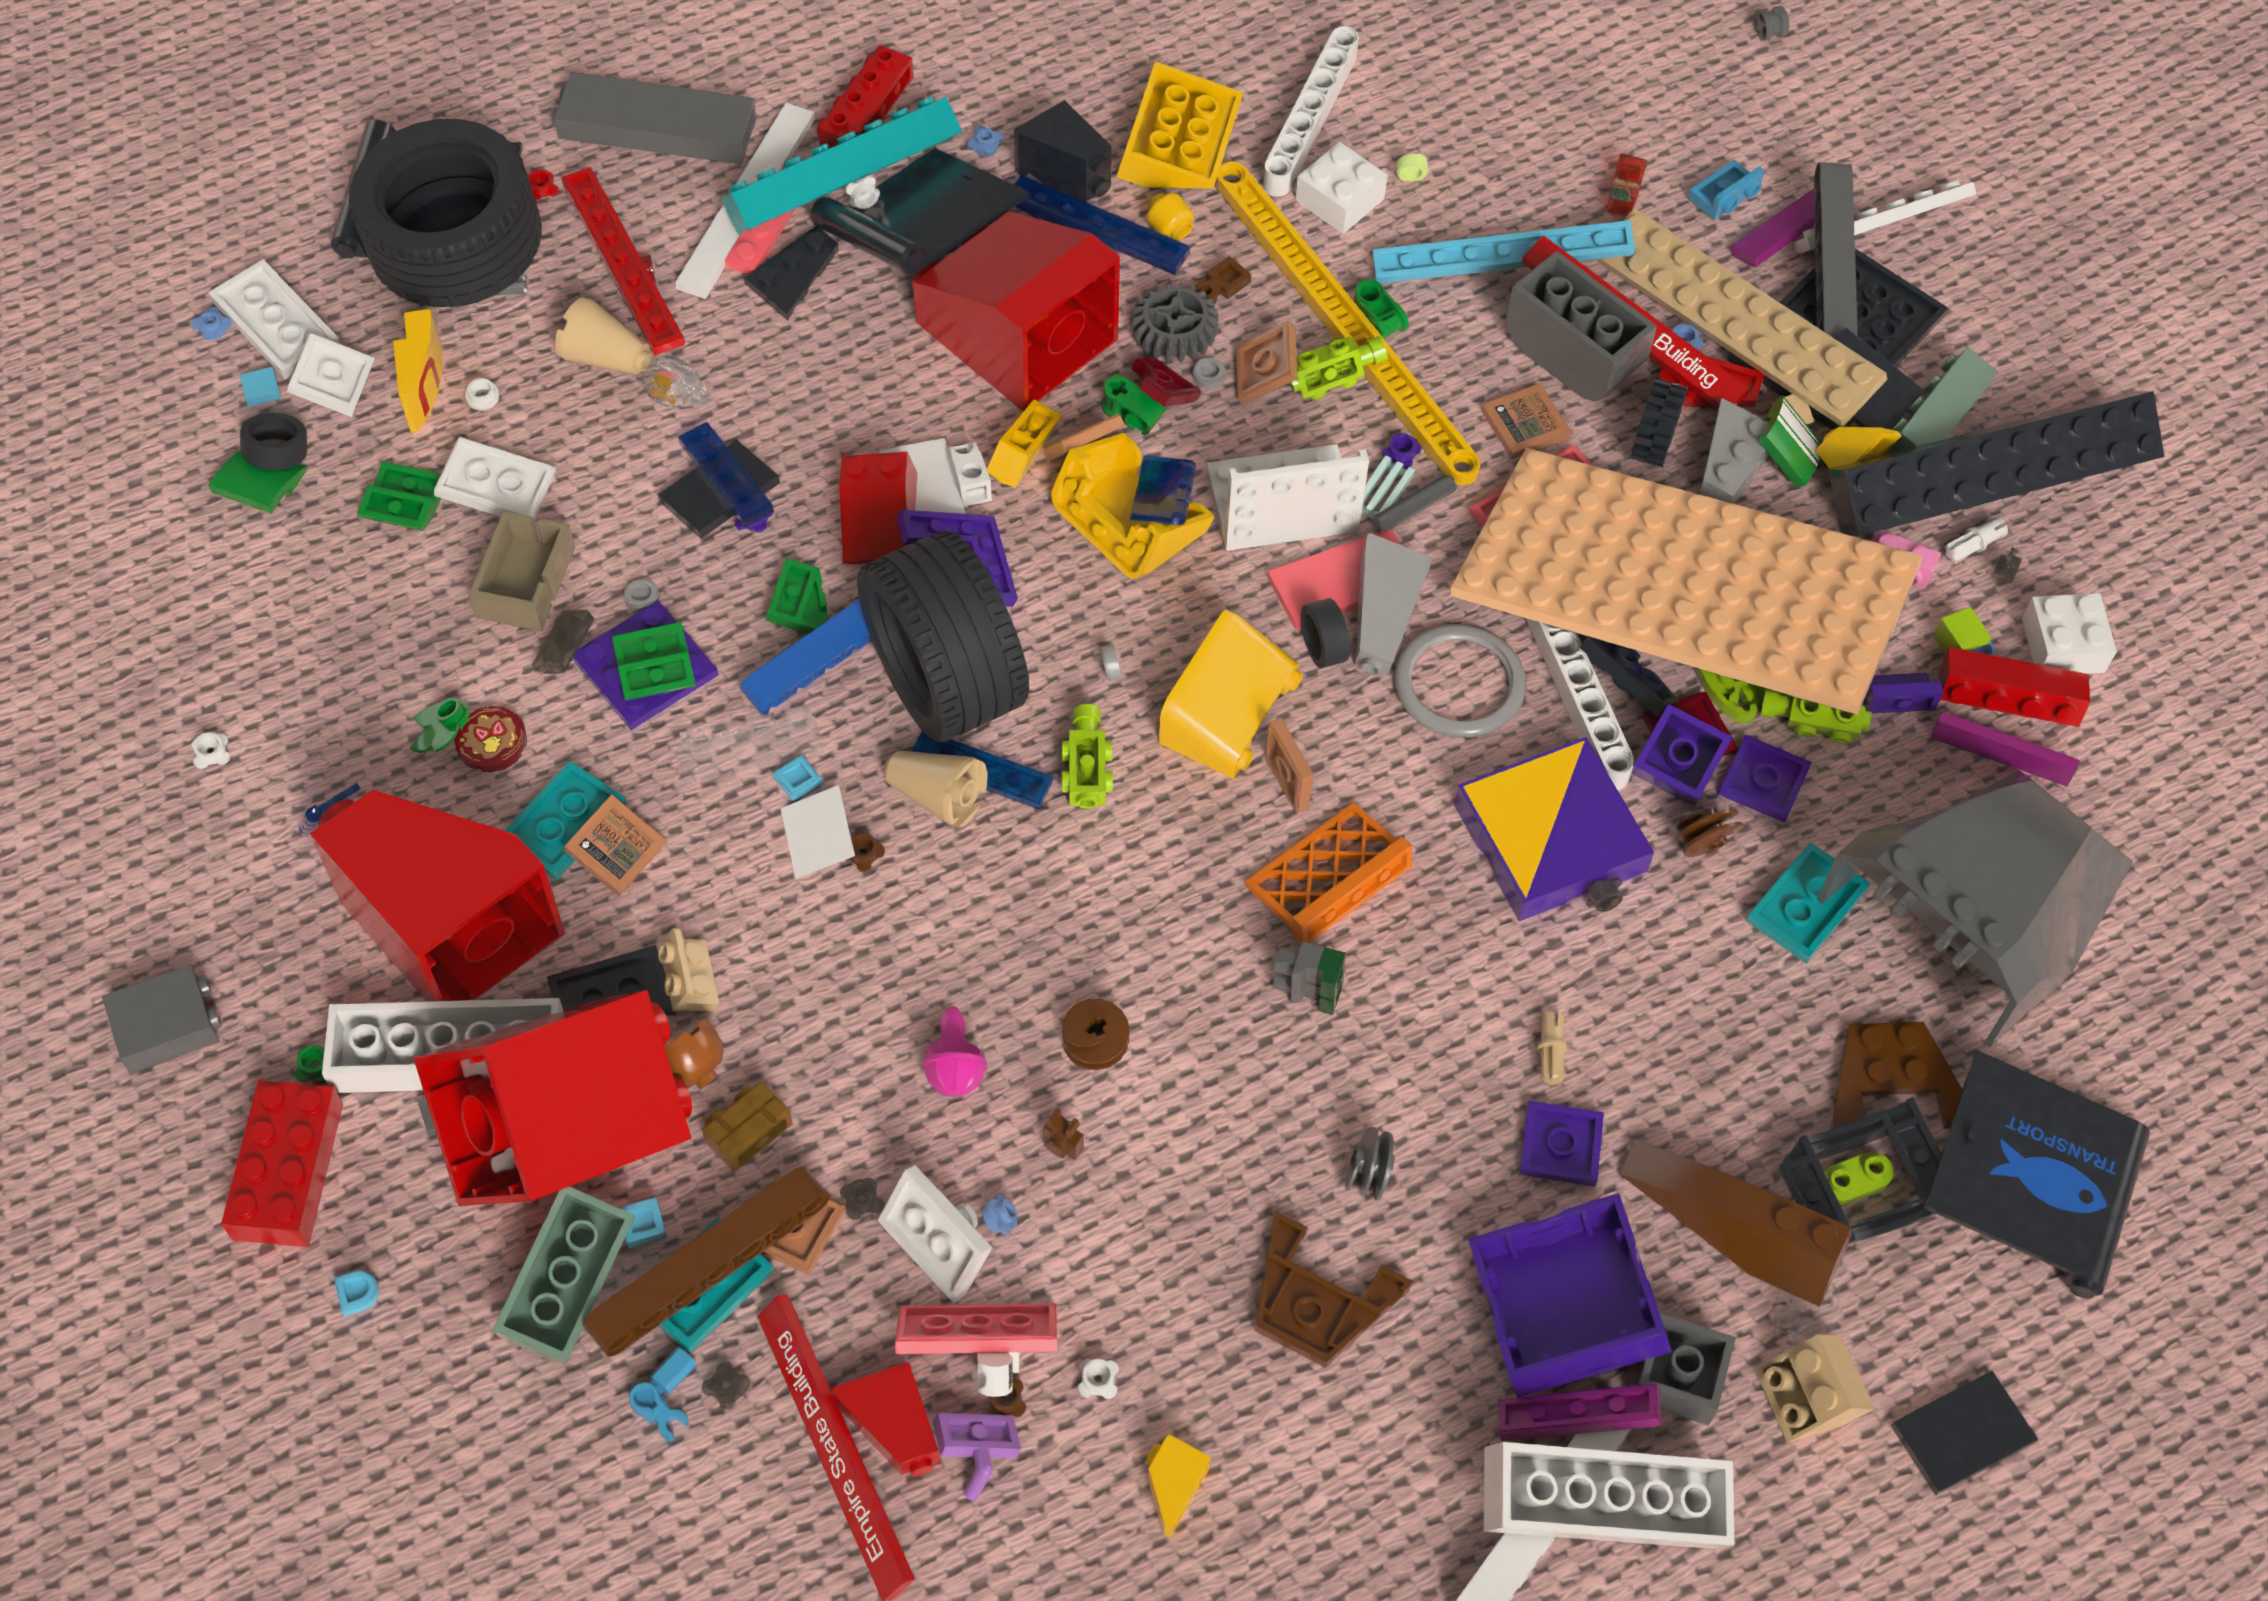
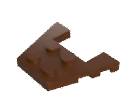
[1830,1021,1963,1129]
[1255,1212,1413,1368]

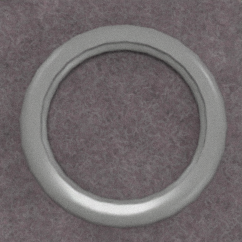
[1394,624,1526,738]

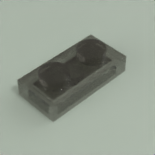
[532,610,595,674]

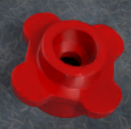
[528,169,559,202]

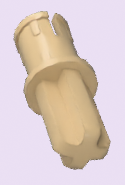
[1537,1011,1568,1086]

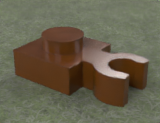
[1195,256,1252,305]
[1043,1108,1084,1160]

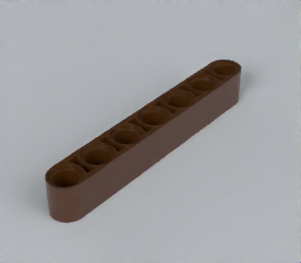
[583,1166,830,1357]

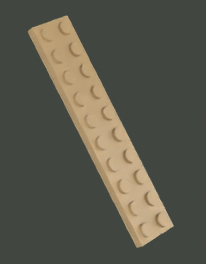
[1596,208,1887,427]

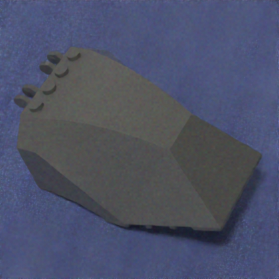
[1817,770,2133,1047]

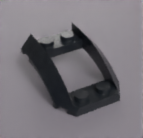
[1779,1097,1941,1244]

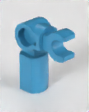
[629,1346,697,1443]

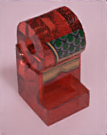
[1606,153,1648,217]

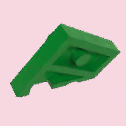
[766,558,829,634]

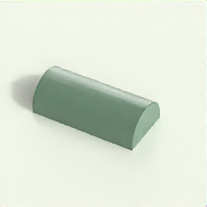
[492,1186,635,1364]

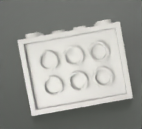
[1206,444,1369,551]

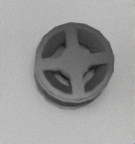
[1753,6,1789,41]

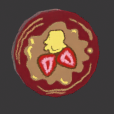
[454,706,528,773]

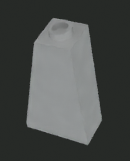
[1354,533,1433,675]

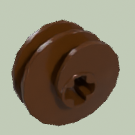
[1676,808,1744,857]
[1062,998,1130,1071]

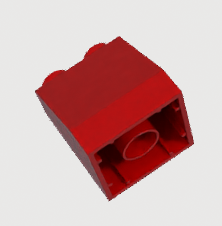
[912,212,1120,412]
[309,790,566,1002]
[413,990,692,1206]

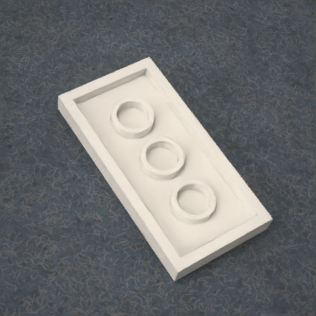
[208,259,340,379]

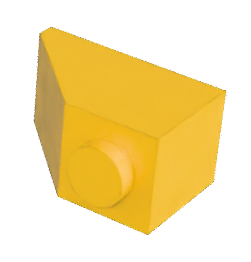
[1815,427,1901,468]
[1145,1434,1211,1538]

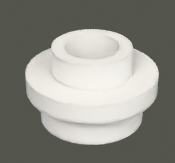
[465,378,499,410]

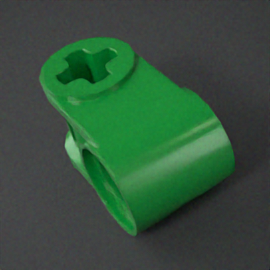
[1354,279,1409,340]
[1101,376,1167,435]

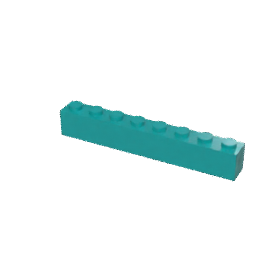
[721,96,962,235]

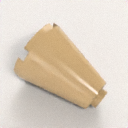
[555,297,652,375]
[884,750,988,827]

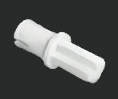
[1945,517,2008,562]

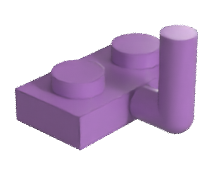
[933,1413,1021,1500]

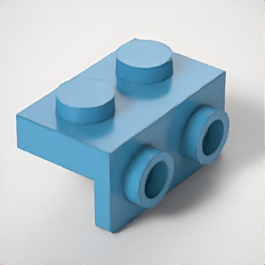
[1687,159,1765,220]

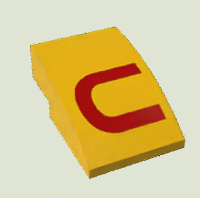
[393,309,443,433]

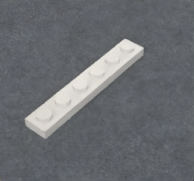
[1793,180,1977,254]

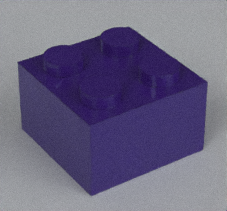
[1631,704,1733,806]

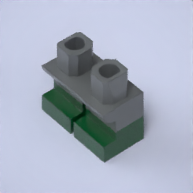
[1273,942,1346,1015]

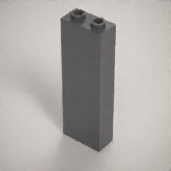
[552,72,757,165]

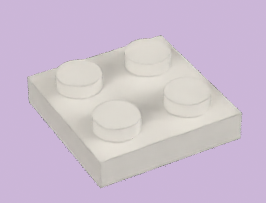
[287,333,375,417]

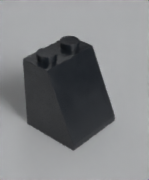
[1014,100,1112,202]

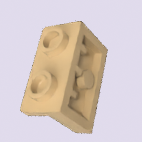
[658,928,720,1011]

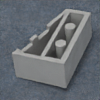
[1698,398,1770,504]

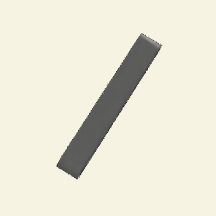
[1814,162,1857,339]

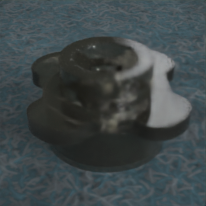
[1993,547,2022,586]
[1586,877,1623,912]
[840,1178,883,1220]
[702,1362,750,1409]

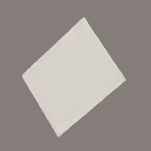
[781,785,855,879]

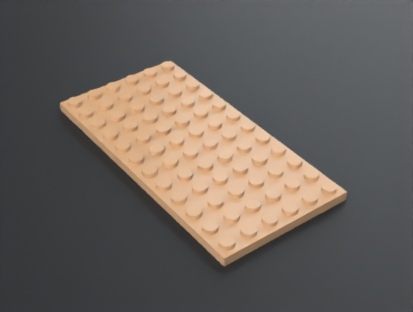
[1451,448,1922,715]

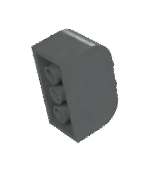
[1506,251,1657,401]

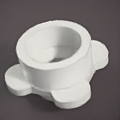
[845,176,880,209]
[191,732,230,769]
[1078,1359,1119,1399]

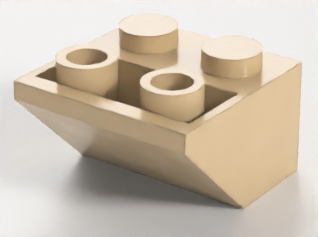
[1755,1334,1875,1443]

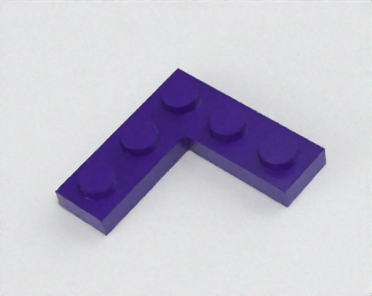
[897,510,1018,607]

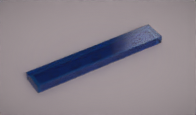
[1014,175,1190,275]

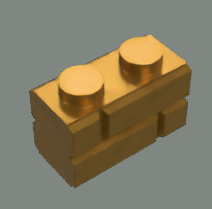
[702,1081,793,1172]

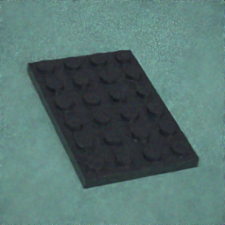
[1727,248,1949,430]

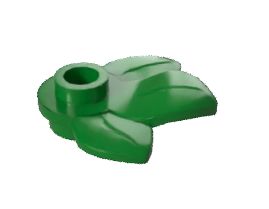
[410,698,470,753]

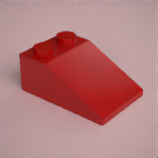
[839,451,918,564]

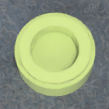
[1396,154,1428,181]

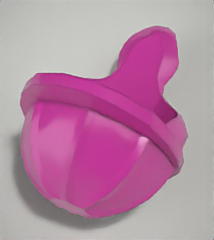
[922,1006,987,1097]

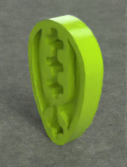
[1694,667,1765,723]

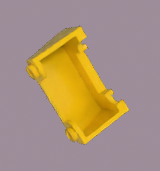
[1051,433,1215,579]
[1159,609,1303,779]

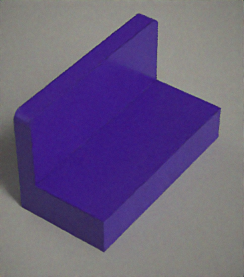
[1864,673,1943,714]

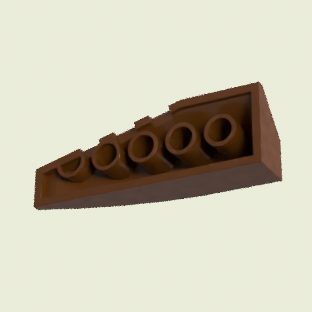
[1619,1139,1852,1307]

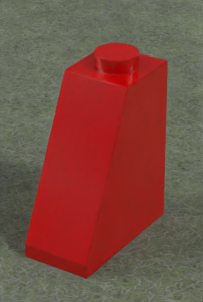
[832,1362,940,1477]

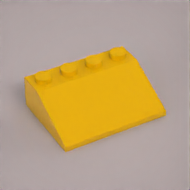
[1116,61,1243,189]

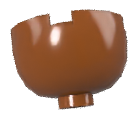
[665,1018,724,1090]

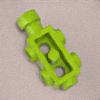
[1290,336,1388,400]
[1760,688,1872,744]
[1062,704,1113,809]

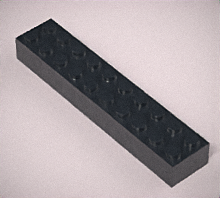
[1828,391,2165,536]

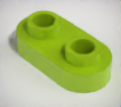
[1824,1152,1894,1205]

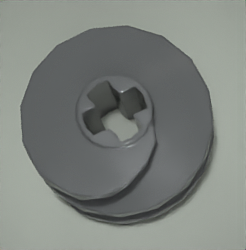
[1345,1127,1395,1201]

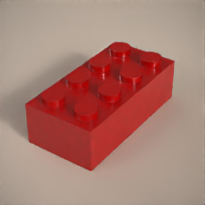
[221,1080,343,1247]

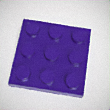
[571,600,719,730]

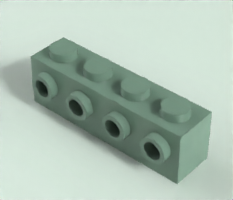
[1889,347,1998,452]

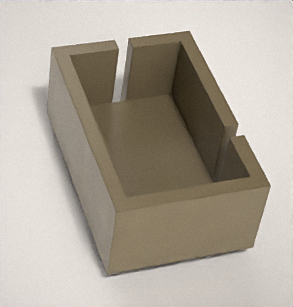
[469,511,575,632]

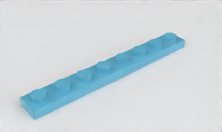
[1373,220,1635,284]

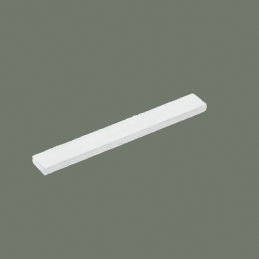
[675,103,815,299]

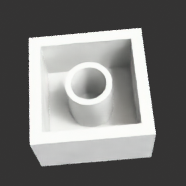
[1295,141,1388,234]
[2022,593,2117,673]

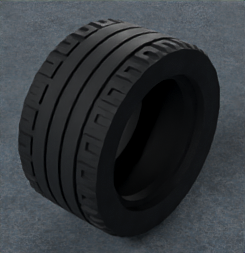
[348,119,542,307]
[857,530,1030,742]

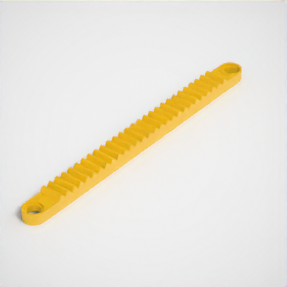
[1216,162,1480,486]

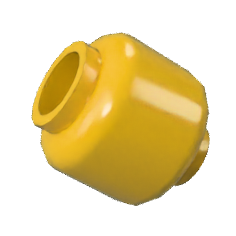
[1147,193,1194,241]

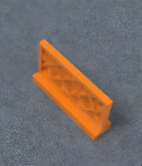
[1245,802,1412,945]

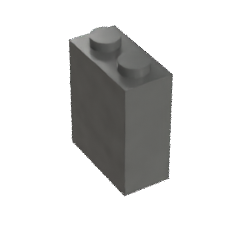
[102,964,222,1074]

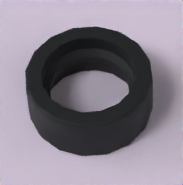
[240,413,307,470]
[1301,598,1350,669]

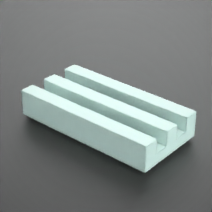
[1362,455,1415,518]

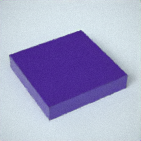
[1718,735,1812,823]
[1519,1101,1604,1187]

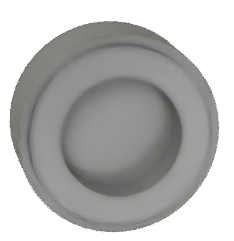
[1193,357,1226,389]
[624,579,660,613]
[1100,644,1121,681]

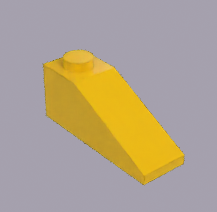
[987,399,1063,488]

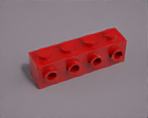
[817,45,914,148]
[1939,647,2091,727]

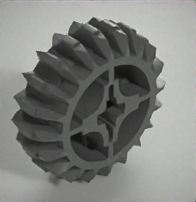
[1131,281,1219,364]

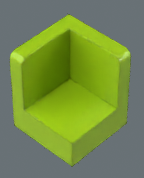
[1933,607,1992,654]

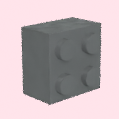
[1635,1313,1736,1426]

